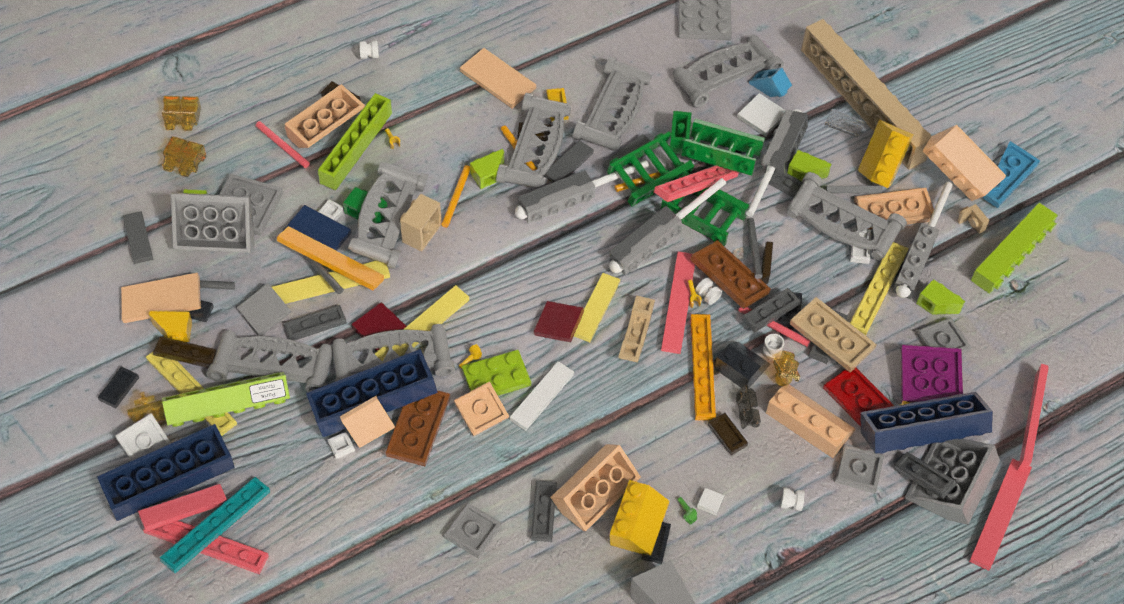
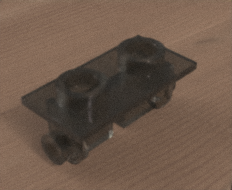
[736,384,761,429]

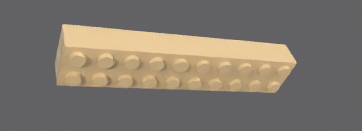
[801,19,931,170]

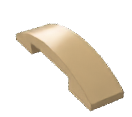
[618,295,655,363]

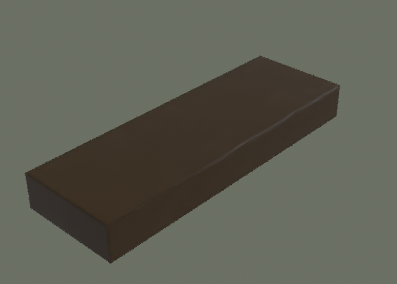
[153,336,217,368]

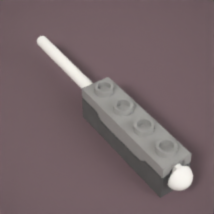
[746,109,808,217]
[515,160,649,224]
[609,178,726,275]
[893,182,952,299]

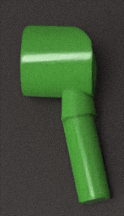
[677,497,697,525]

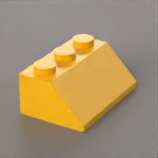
[858,120,914,188]
[610,480,670,555]

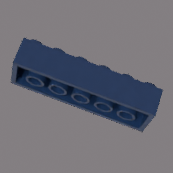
[306,349,438,437]
[861,392,993,454]
[97,424,235,521]

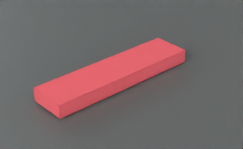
[138,484,227,532]

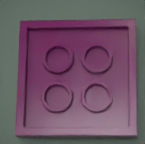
[900,345,963,403]

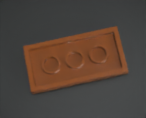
[690,240,771,309]
[386,390,451,467]

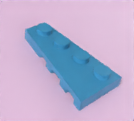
[983,141,1040,208]

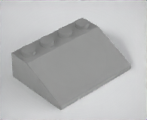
[171,193,255,253]
[905,439,1000,525]

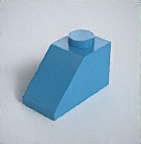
[748,68,792,97]

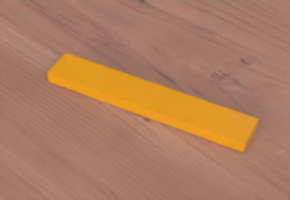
[277,226,384,291]
[690,314,716,421]

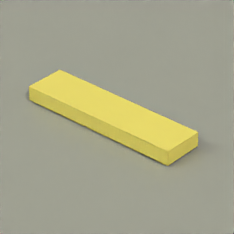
[574,273,620,343]

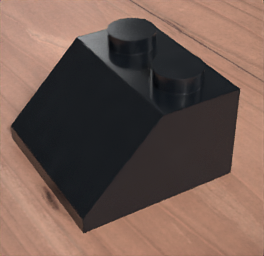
[715,341,770,391]

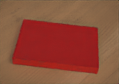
[823,367,894,427]

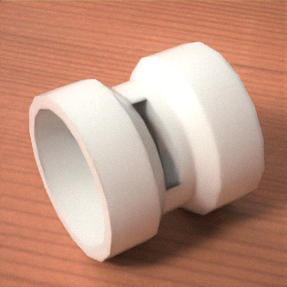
[360,41,379,59]
[695,278,722,305]
[762,334,784,361]
[780,488,805,511]

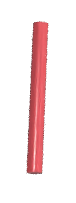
[256,121,310,168]
[738,307,811,347]

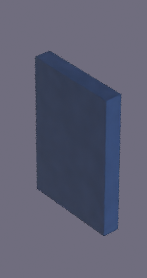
[282,205,352,251]

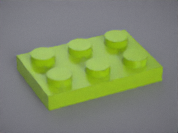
[462,350,531,396]

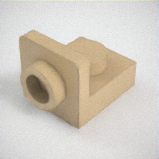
[957,204,989,234]

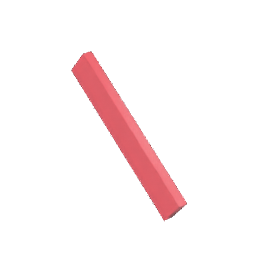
[654,166,739,202]
[661,251,695,354]
[1018,363,1049,473]
[969,458,1032,571]
[143,521,269,575]

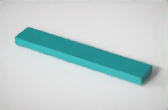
[159,477,270,574]

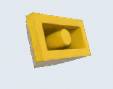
[149,311,192,342]

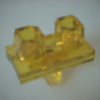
[773,351,800,386]
[127,392,166,424]

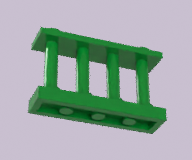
[681,118,765,176]
[607,131,695,207]
[661,171,749,246]

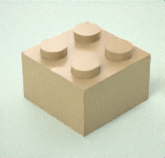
[400,194,441,252]

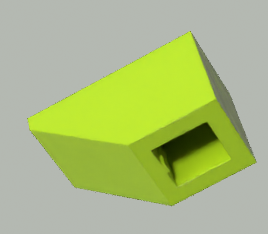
[470,149,504,189]
[787,150,832,181]
[916,279,965,315]

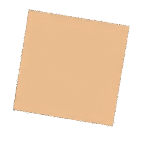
[454,382,509,437]
[340,396,395,448]

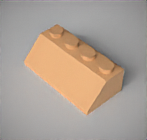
[285,84,365,148]
[923,124,1006,201]
[766,384,856,458]
[550,444,641,531]

